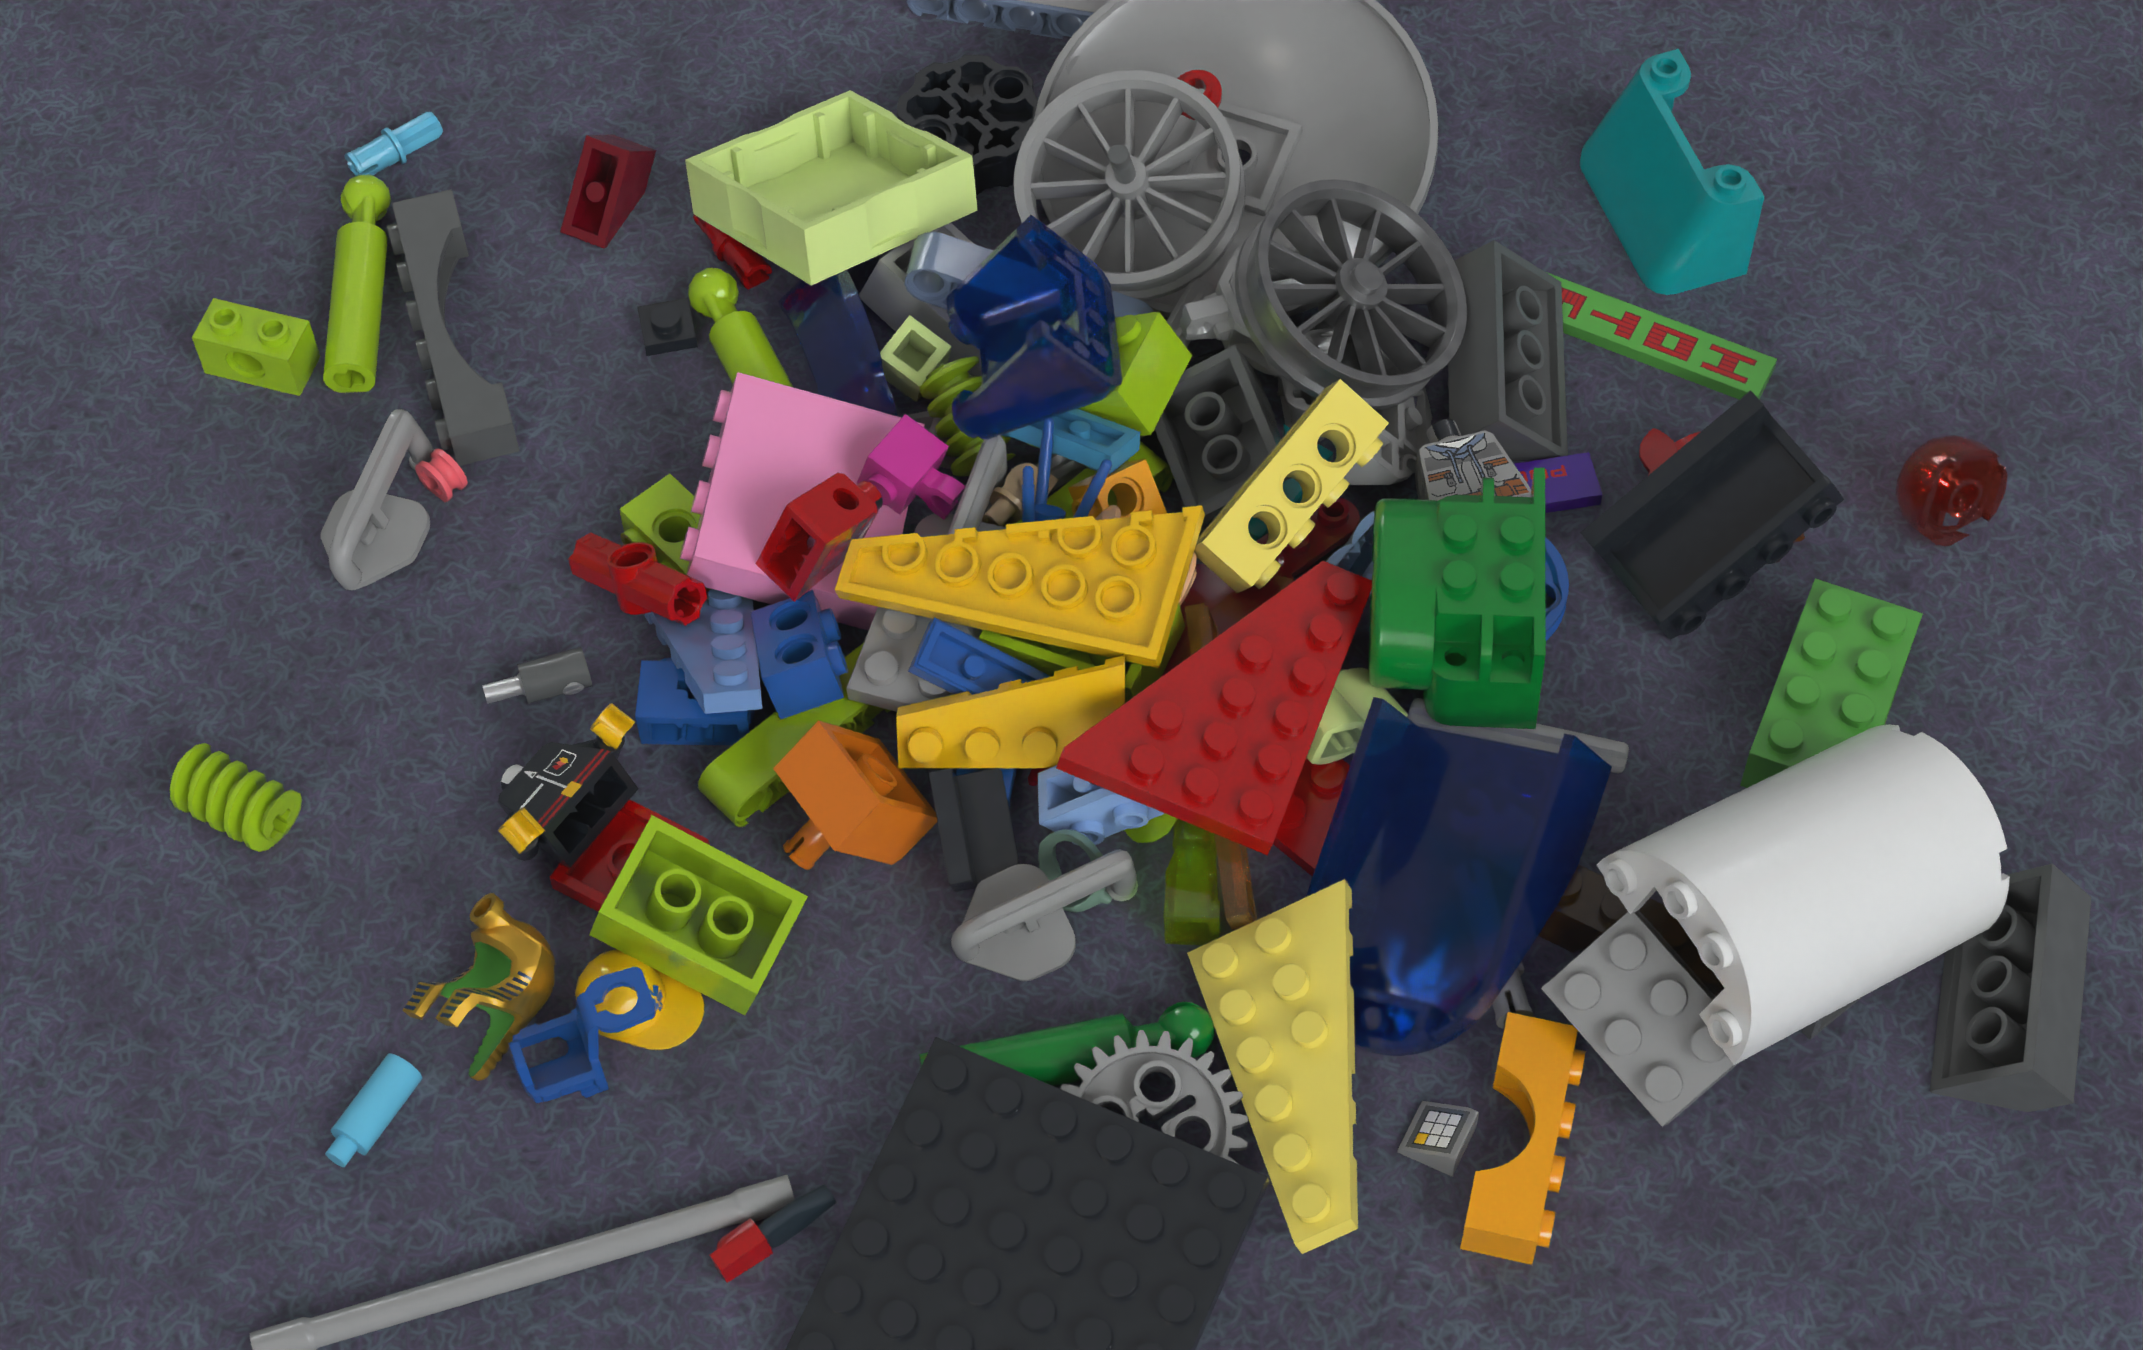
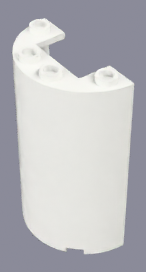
[1597,725,2010,1065]

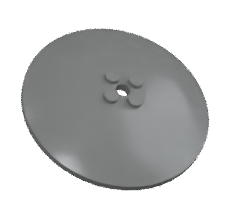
[1033,0,1439,318]

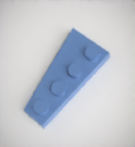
[644,589,762,714]

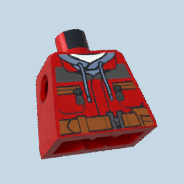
[755,473,883,602]

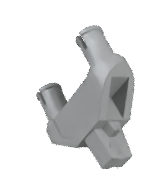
[1179,247,1335,376]

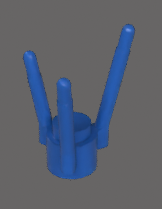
[1022,417,1112,523]

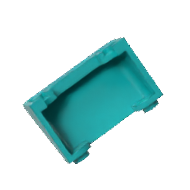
[1580,49,1765,295]

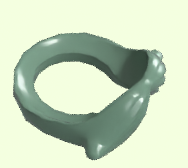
[1038,829,1112,913]

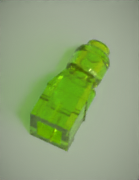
[1163,819,1224,946]

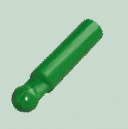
[919,1002,1215,1087]

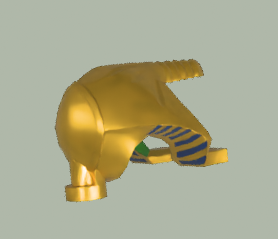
[402,893,556,1081]

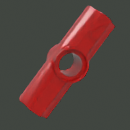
[568,532,707,626]

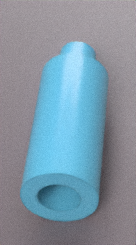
[325,1053,423,1167]

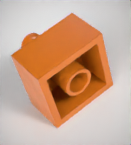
[773,720,938,870]

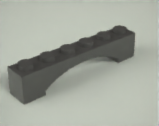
[387,189,520,466]

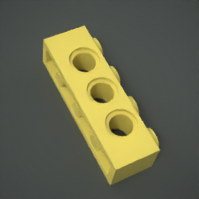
[1194,379,1389,593]

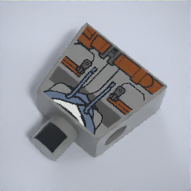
[1415,419,1531,501]

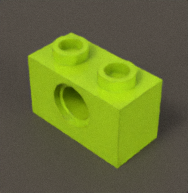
[192,298,321,396]
[619,473,711,592]

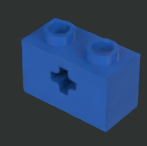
[635,658,755,745]

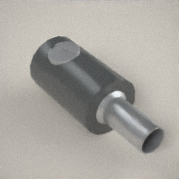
[482,647,593,704]

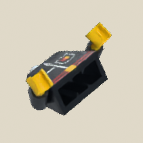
[498,703,639,868]

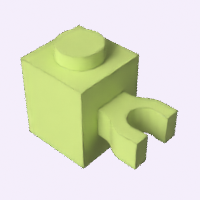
[875,315,971,402]

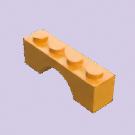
[1460,1012,1586,1265]

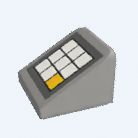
[1398,1101,1479,1177]

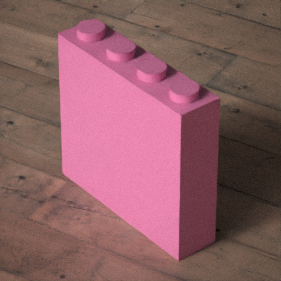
[680,372,925,631]

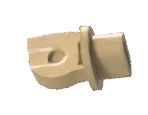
[982,463,1059,527]

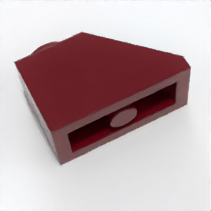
[560,135,657,248]

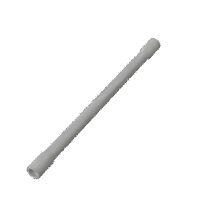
[250,1175,795,1350]

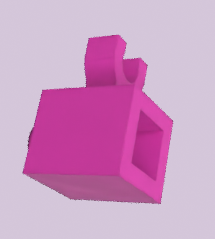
[857,414,965,520]

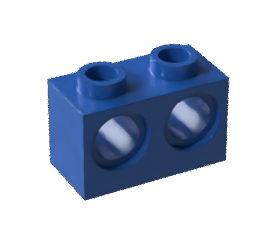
[750,590,848,720]

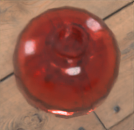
[1895,435,2008,546]

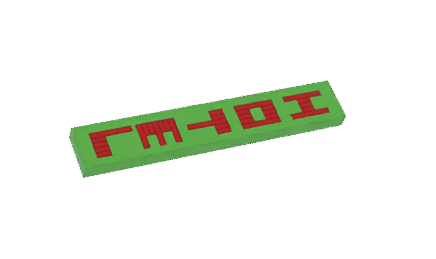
[1546,272,1777,400]

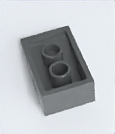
[1155,345,1291,522]

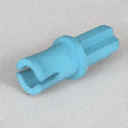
[345,112,443,176]

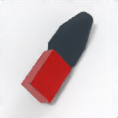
[710,1184,836,1283]

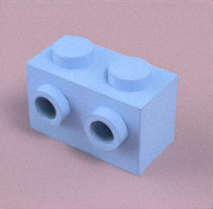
[1038,765,1165,845]

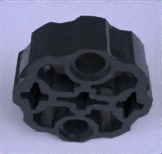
[897,55,1038,195]

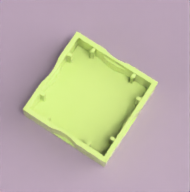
[685,90,978,286]

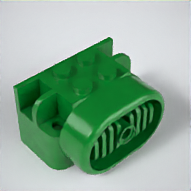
[1368,468,1546,729]

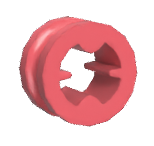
[415,449,468,502]

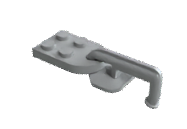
[847,433,1008,712]

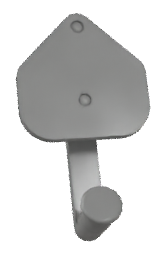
[321,409,435,590]
[951,849,1138,981]

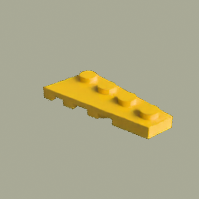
[896,655,1125,768]

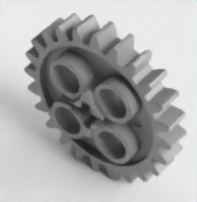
[1060,1030,1248,1164]

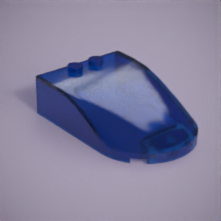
[1306,697,1612,1056]

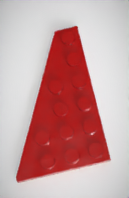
[1056,561,1372,856]

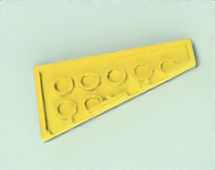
[1187,879,1358,1254]

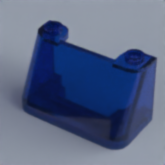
[946,215,1122,440]

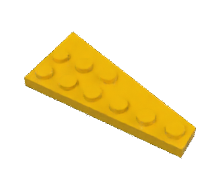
[834,505,1205,668]

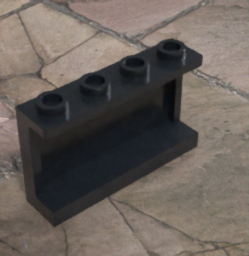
[1580,390,1844,639]

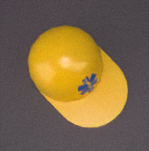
[575,950,704,1050]

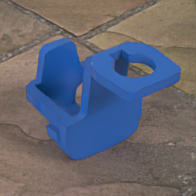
[508,967,656,1103]

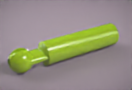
[323,175,391,393]
[688,268,794,388]

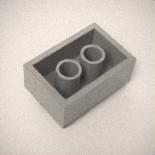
[1541,910,1740,1127]

